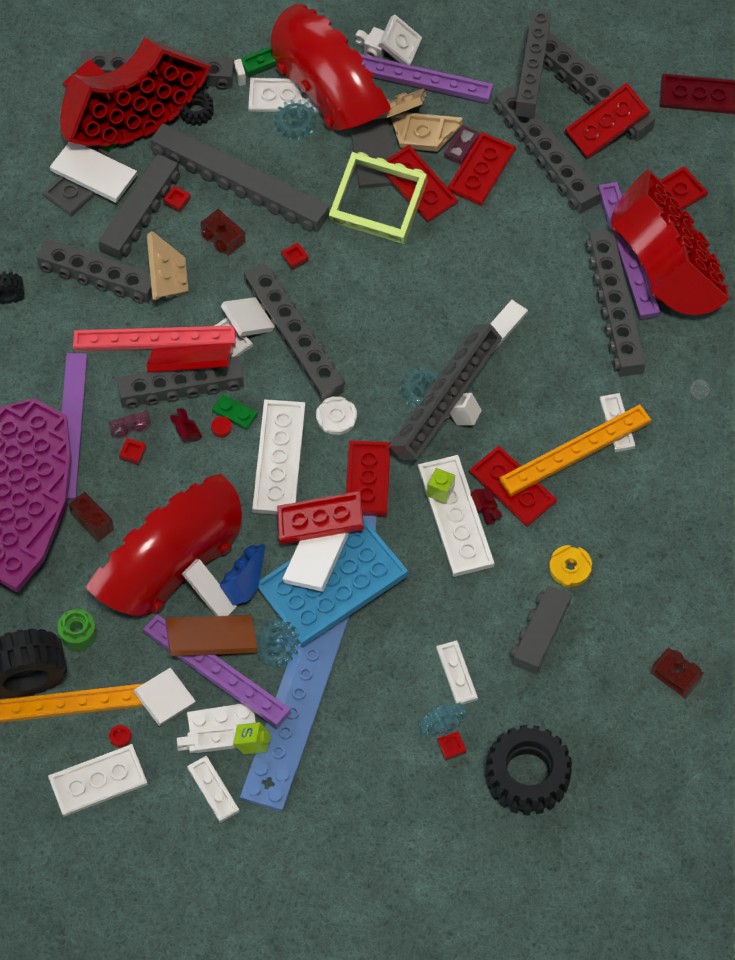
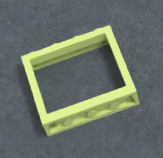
[329,152,428,244]

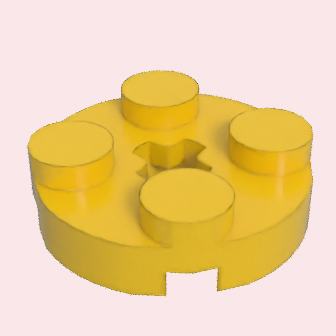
[549,545,592,588]

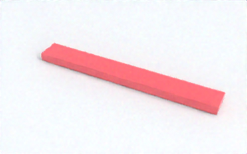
[73,326,236,351]

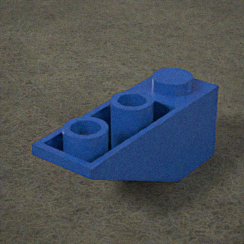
[219,544,265,605]

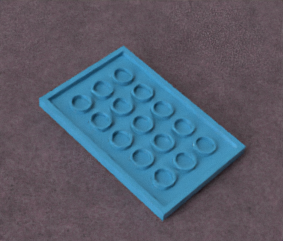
[258,517,409,647]

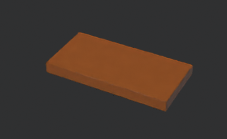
[165,615,257,656]

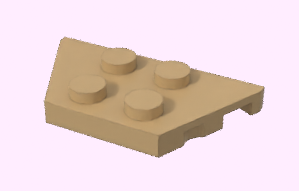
[373,88,427,120]
[391,112,463,151]
[147,231,189,301]

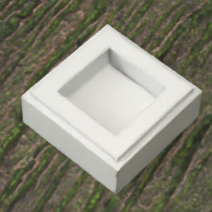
[234,59,246,86]

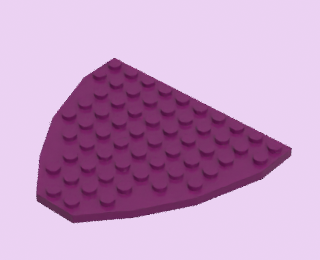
[0,398,71,592]

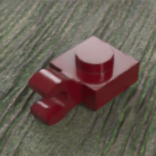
[170,408,202,441]
[470,489,502,524]

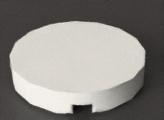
[316,397,357,435]

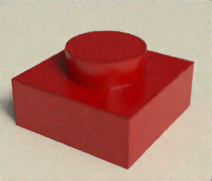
[163,186,191,212]
[281,243,309,270]
[119,438,147,465]
[437,731,467,761]

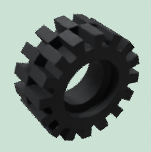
[179,90,214,126]
[0,271,24,305]

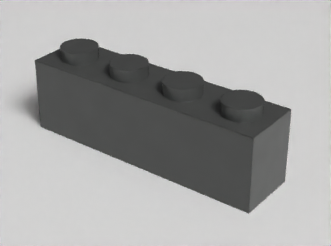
[511,585,572,675]

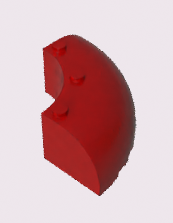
[271,3,391,130]
[60,37,211,146]
[611,169,729,315]
[85,474,242,616]

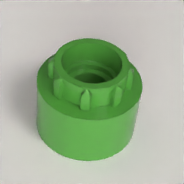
[57,609,97,651]

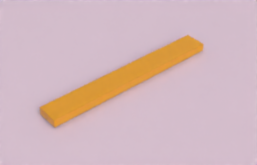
[499,404,651,497]
[0,684,144,723]

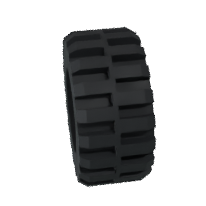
[0,629,67,698]
[485,725,572,815]

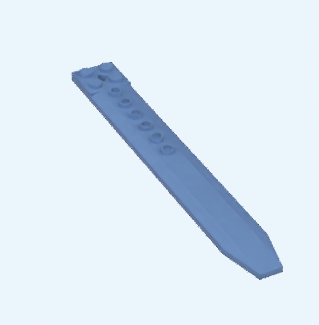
[240,516,377,812]

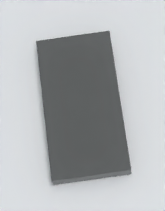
[350,118,394,189]
[42,145,123,217]

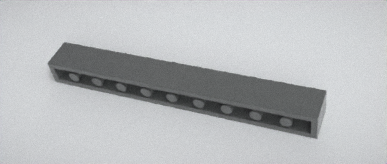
[150,123,329,233]

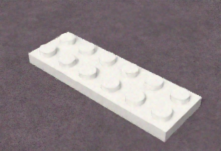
[252,400,305,515]
[418,455,494,577]

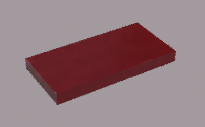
[660,74,735,114]

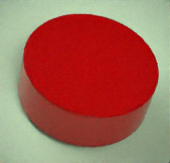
[211,416,232,438]
[109,725,132,748]

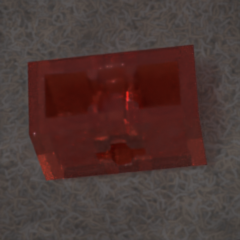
[200,209,246,256]
[69,492,114,543]
[650,647,704,699]

